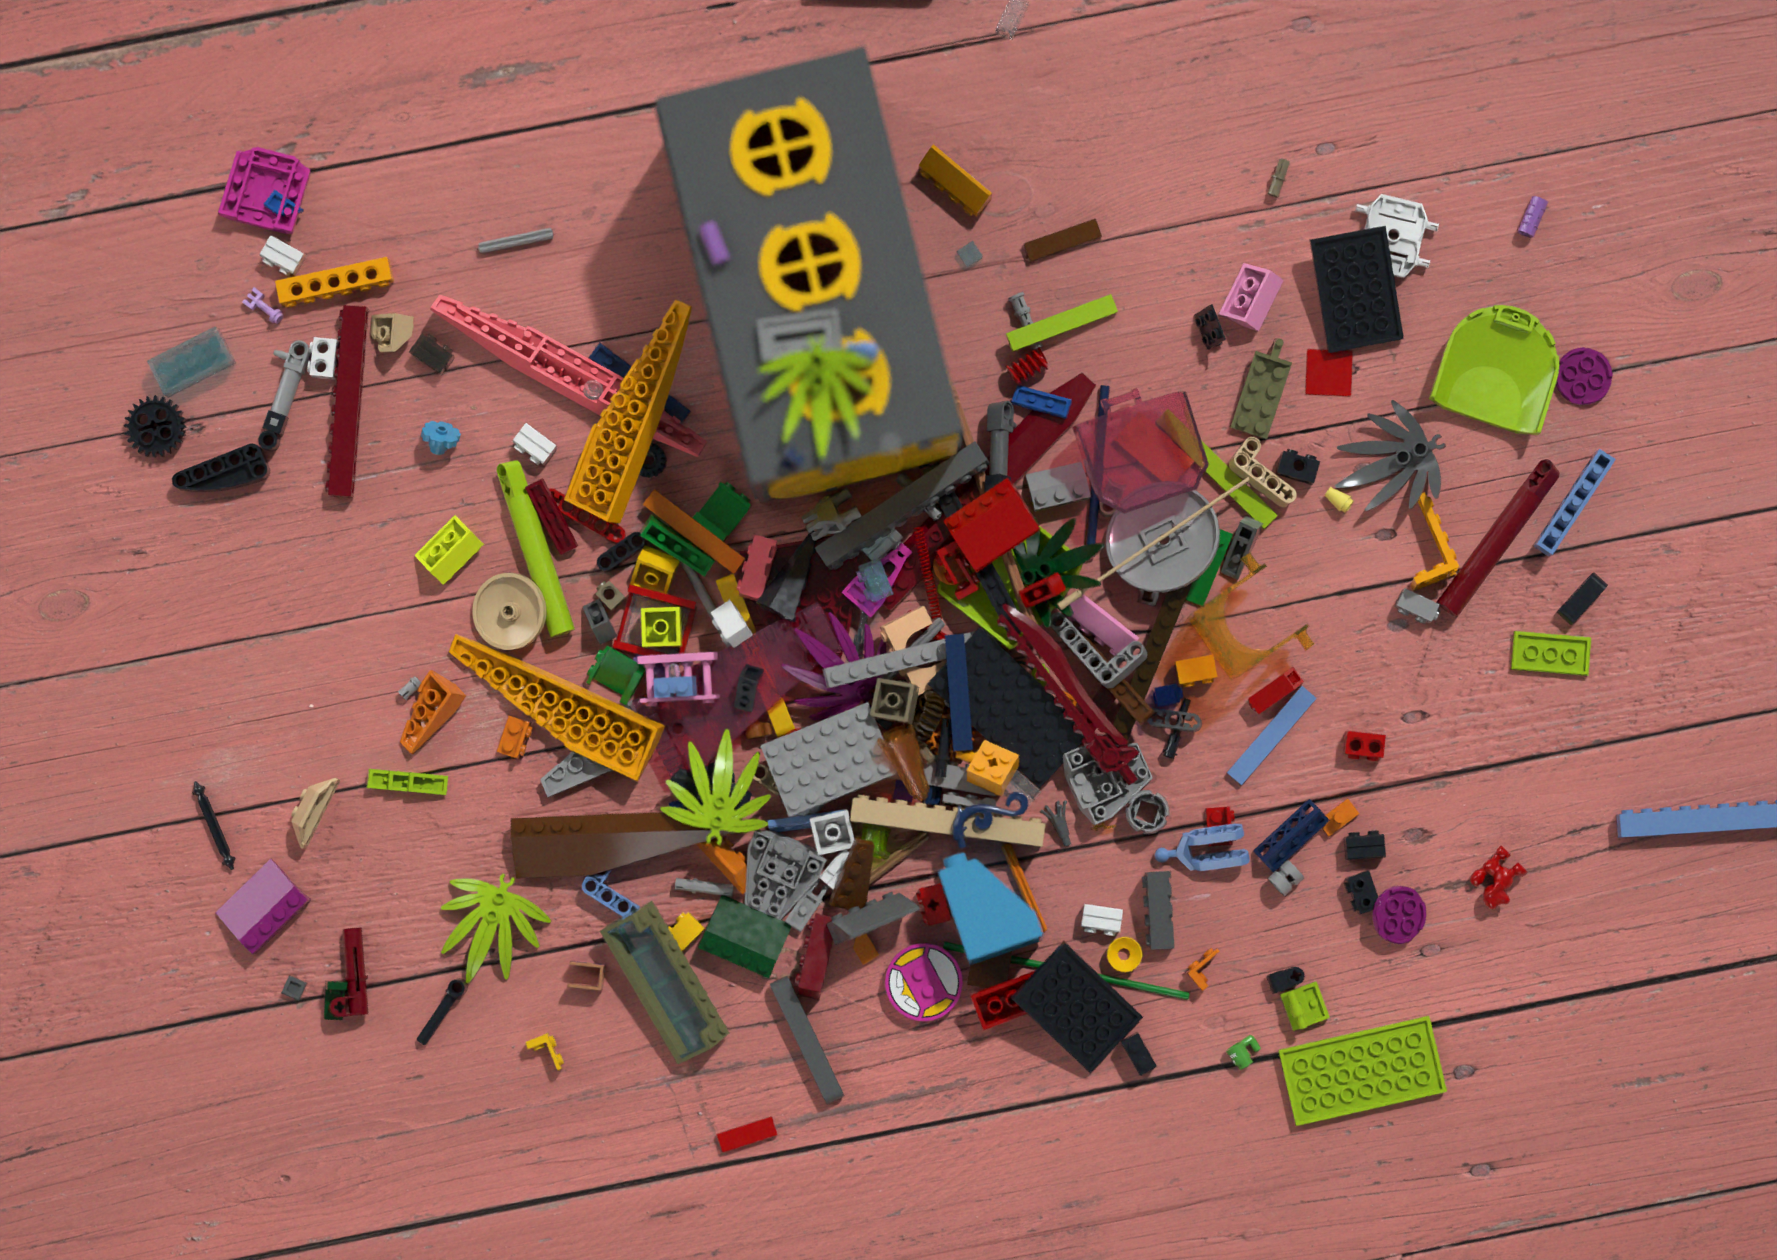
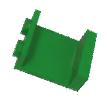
[693,482,752,542]
[586,645,646,705]

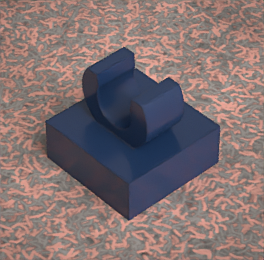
[779,447,805,475]

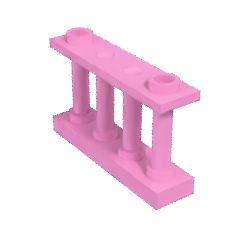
[638,652,720,706]

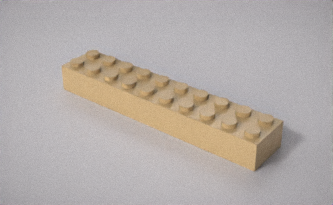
[850,795,1045,847]

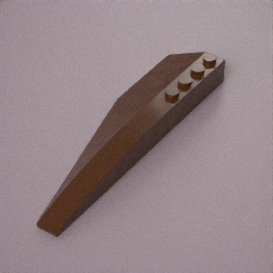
[511,812,743,878]

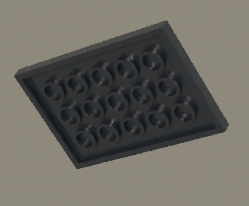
[1309,225,1404,353]
[1010,941,1143,1073]

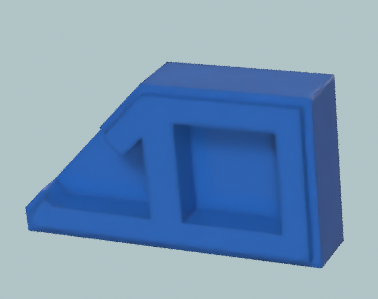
[263,189,304,216]

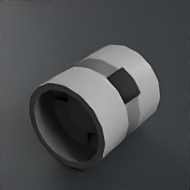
[1268,860,1304,896]

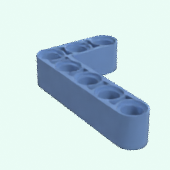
[582,869,655,936]

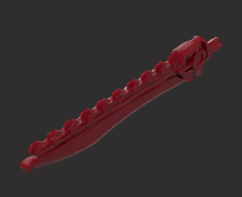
[997,604,1139,785]

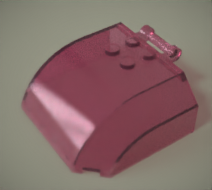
[1072,388,1209,514]

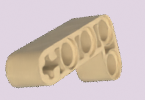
[1229,437,1296,507]

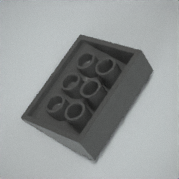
[827,892,920,945]

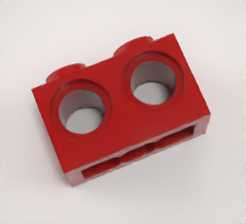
[1343,731,1386,762]

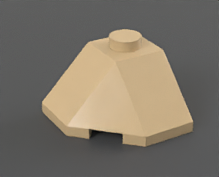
[370,313,414,353]

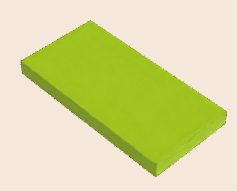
[1511,631,1591,676]

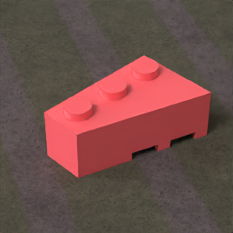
[737,535,777,601]

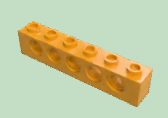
[275,257,394,308]

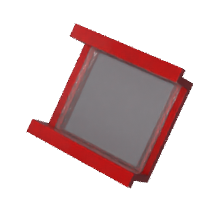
[613,584,697,665]

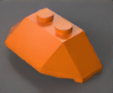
[696,837,747,895]

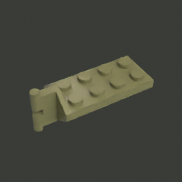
[1231,338,1292,439]

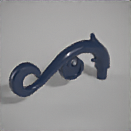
[952,792,1028,849]

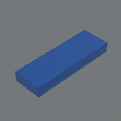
[1011,385,1072,419]

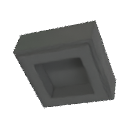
[281,975,307,1001]

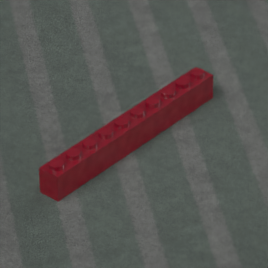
[325,305,369,498]

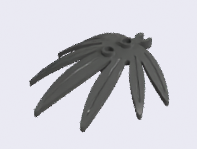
[1335,400,1446,511]

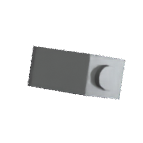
[583,598,617,645]

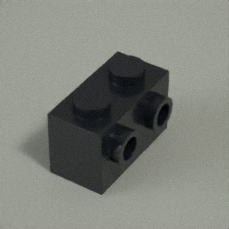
[1344,870,1378,914]

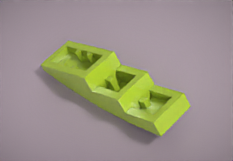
[366,769,448,795]

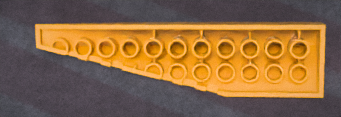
[564,299,692,523]
[449,634,665,781]

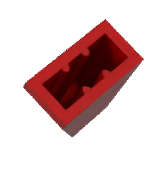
[1248,667,1304,715]

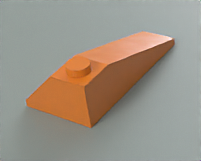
[400,670,466,754]

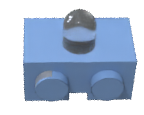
[653,664,697,698]

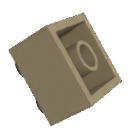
[870,678,920,725]

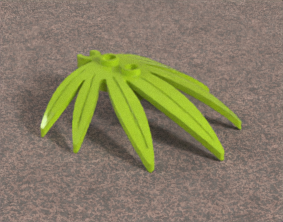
[758,335,873,459]
[660,729,771,845]
[441,874,551,983]

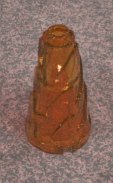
[877,724,930,801]

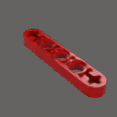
[549,488,626,544]

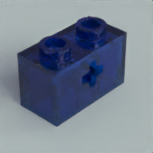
[1152,683,1183,708]

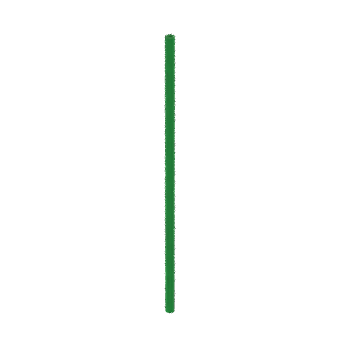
[943,941,1190,1000]

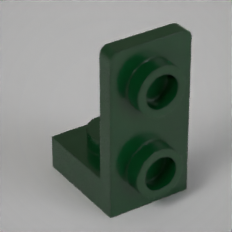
[324,981,347,1020]

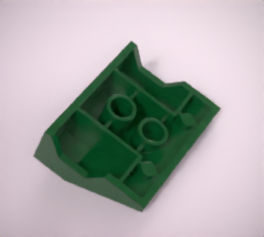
[698,895,792,979]

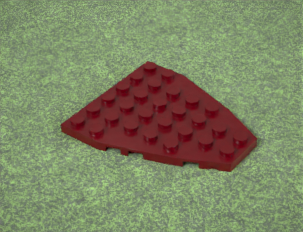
[740,536,859,674]

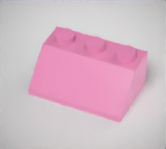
[1219,263,1283,331]

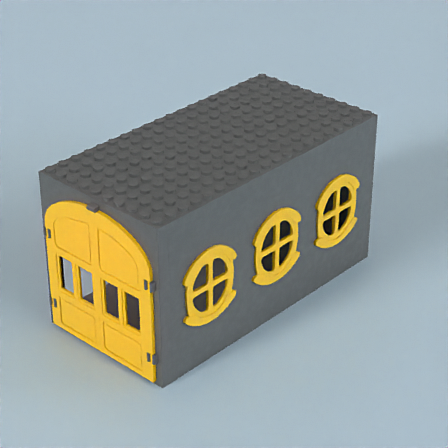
[654,46,963,503]

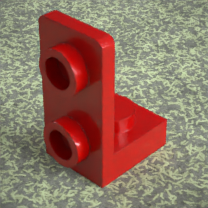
[934,540,959,585]
[955,553,980,601]

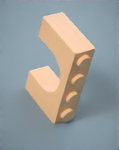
[880,606,947,695]

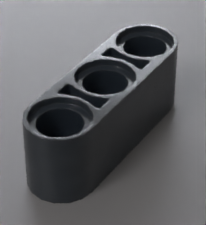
[597,532,647,572]
[1556,572,1608,625]

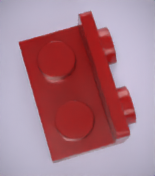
[1206,806,1236,847]

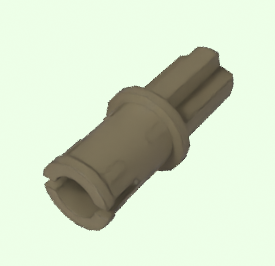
[1267,159,1290,197]
[906,736,935,765]

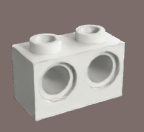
[307,337,339,380]

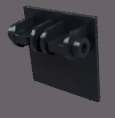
[1194,304,1226,350]

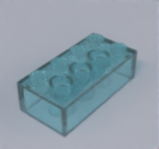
[147,326,236,398]

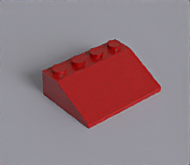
[943,478,1041,572]

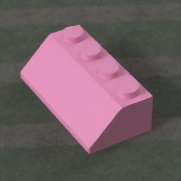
[1065,594,1139,656]

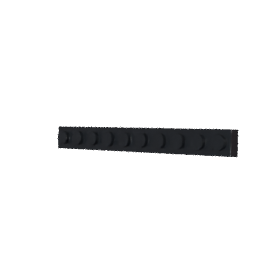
[922,462,1022,635]

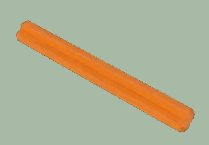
[1001,843,1047,932]

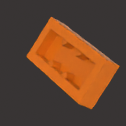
[1322,798,1359,837]

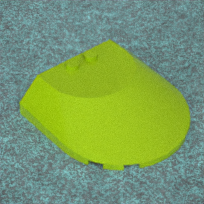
[1429,305,1559,435]

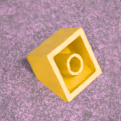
[630,545,680,594]

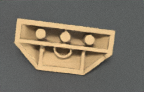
[291,778,341,849]

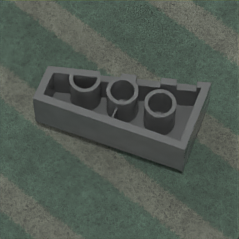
[1142,871,1174,950]

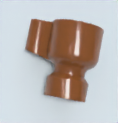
[743,710,772,740]

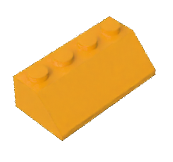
[918,144,992,217]

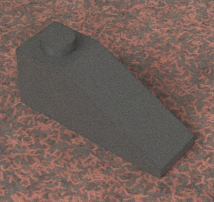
[1221,516,1263,580]

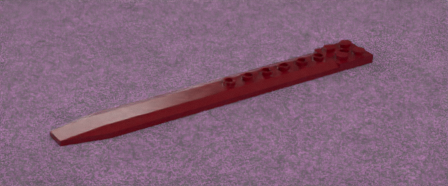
[864,373,1096,612]

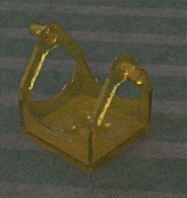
[1187,552,1315,680]

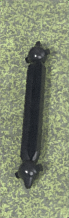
[192,781,236,870]

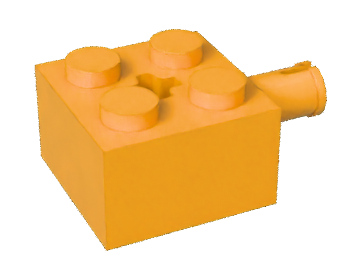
[956,740,1019,797]

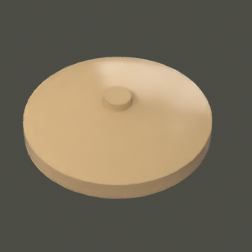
[473,573,546,650]

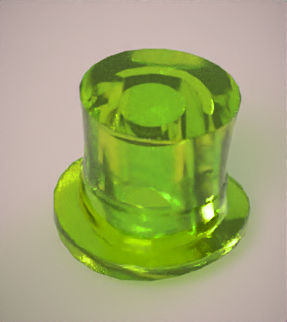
[861,824,891,860]

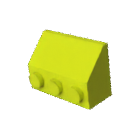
[414,515,484,585]

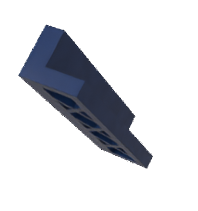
[1253,799,1330,873]

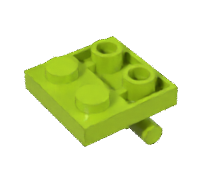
[1280,981,1330,1031]

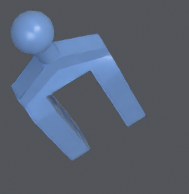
[1155,824,1250,871]

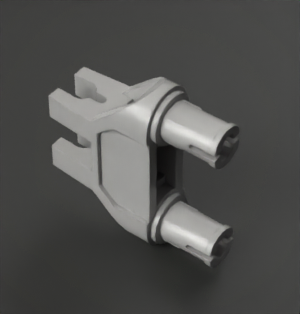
[802,487,861,541]

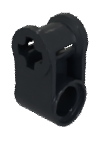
[1266,967,1305,994]

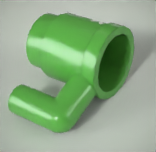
[1226,1035,1261,1070]

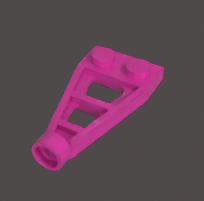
[842,543,913,618]

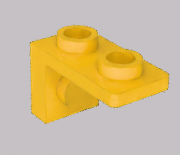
[525,1033,564,1071]

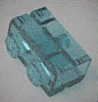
[856,558,894,603]

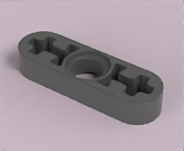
[1147,708,1202,732]

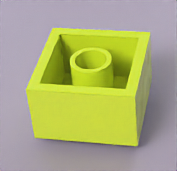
[641,607,682,648]

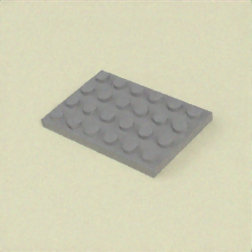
[760,702,897,818]

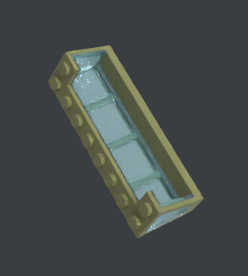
[600,900,730,1064]

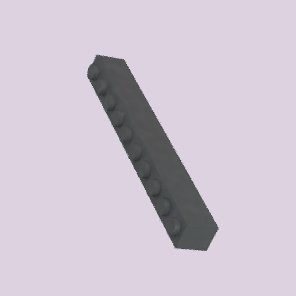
[815,441,990,570]

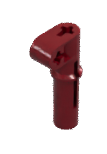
[328,927,369,1017]

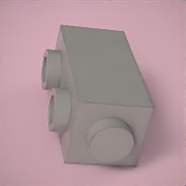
[1394,588,1440,624]

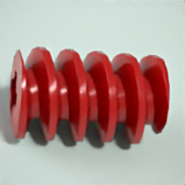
[1005,347,1048,385]

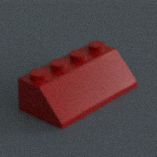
[970,970,1036,1031]

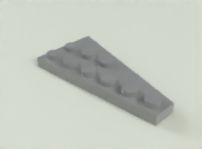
[540,700,655,798]

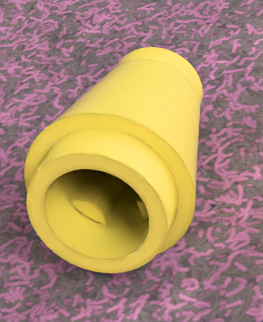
[1325,487,1354,513]

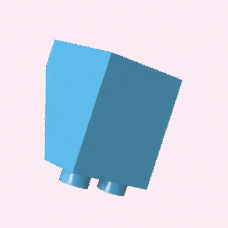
[938,853,1043,965]

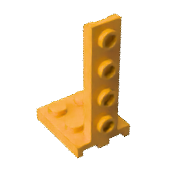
[1410,492,1459,592]

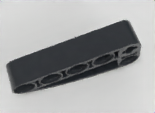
[172,443,270,492]

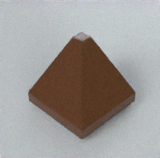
[1137,589,1159,606]

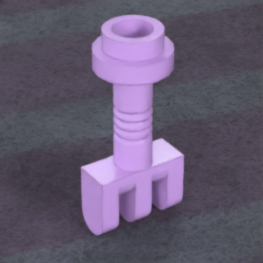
[242,287,284,324]

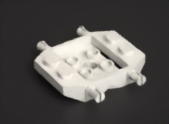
[1355,194,1439,278]

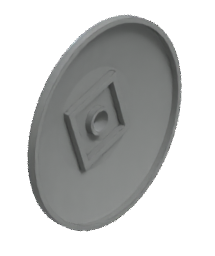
[1106,483,1220,592]

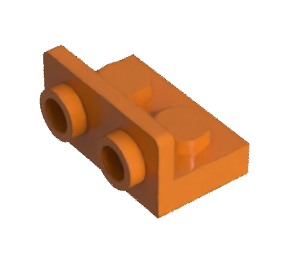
[497,716,533,759]

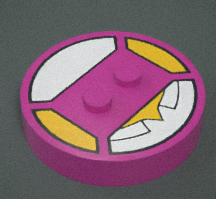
[885,943,963,1021]

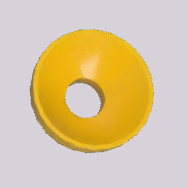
[1107,937,1142,972]

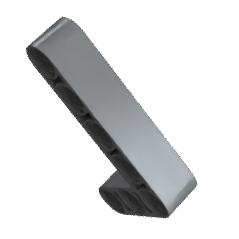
[1050,612,1147,688]

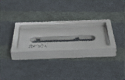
[757,309,842,361]

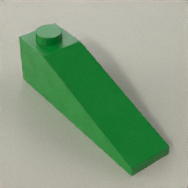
[640,515,715,577]
[1186,529,1233,607]

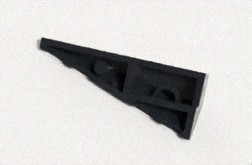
[756,530,816,623]

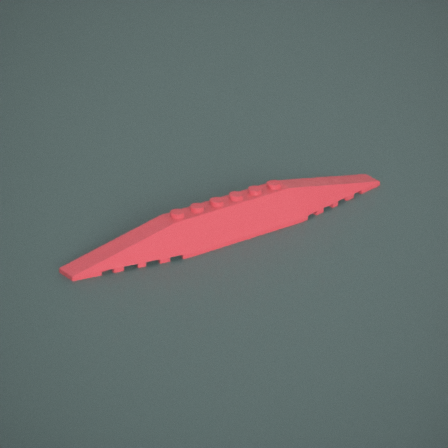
[430,295,707,457]

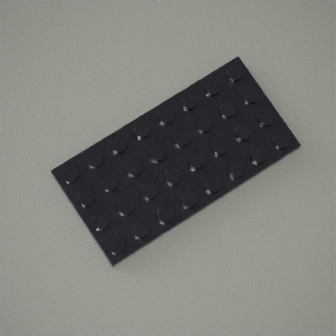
[927,627,1084,788]

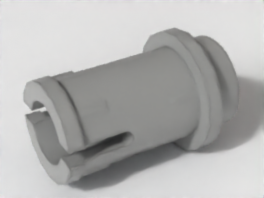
[398,676,421,700]

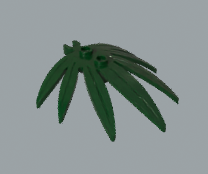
[1013,517,1104,628]

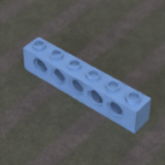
[1533,449,1616,557]

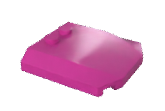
[218,147,311,234]

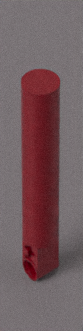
[1436,459,1560,617]

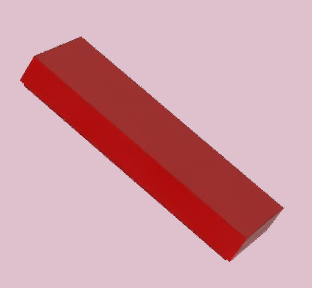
[717,1116,778,1153]

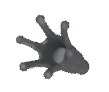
[1040,800,1071,846]

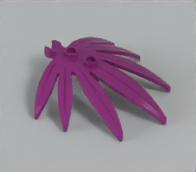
[781,612,886,720]

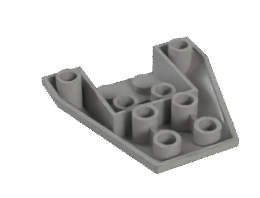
[1063,743,1153,825]
[745,830,826,920]

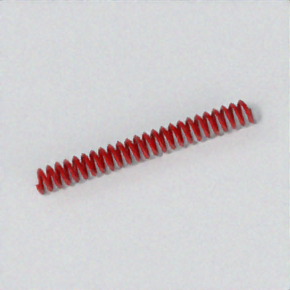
[913,527,943,619]

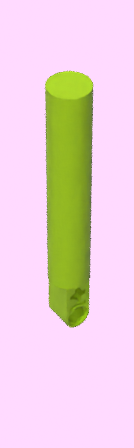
[497,460,575,638]

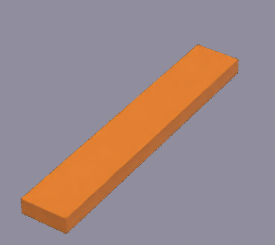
[643,489,746,574]

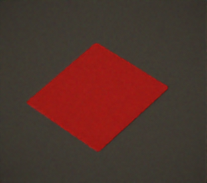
[1305,349,1353,396]

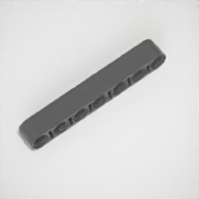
[770,976,844,1104]

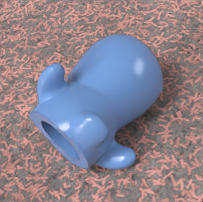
[847,341,879,361]

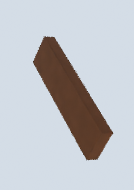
[1024,218,1102,262]

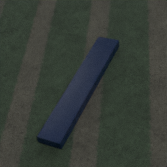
[588,343,691,424]
[945,634,973,751]

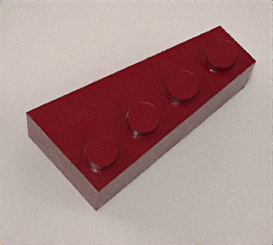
[795,913,833,1000]

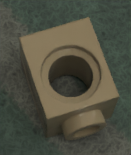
[595,581,626,612]

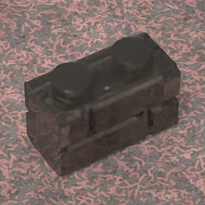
[409,333,455,375]

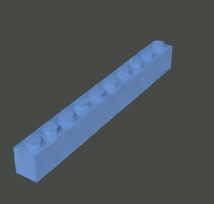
[1616,800,1777,838]

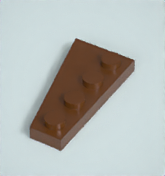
[829,838,875,910]

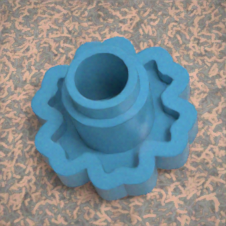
[421,421,461,455]

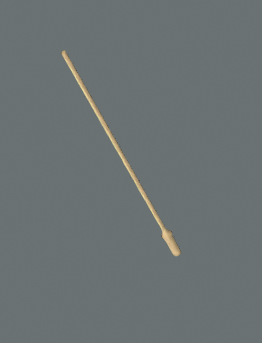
[1057,477,1250,610]

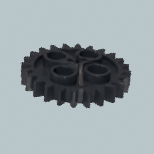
[124,395,187,458]

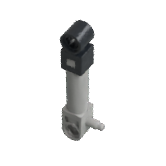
[258,340,311,452]

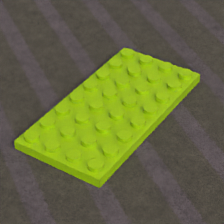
[1278,1016,1447,1126]

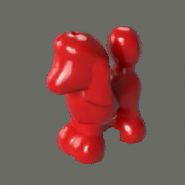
[1470,845,1527,910]

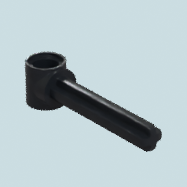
[417,978,468,1045]

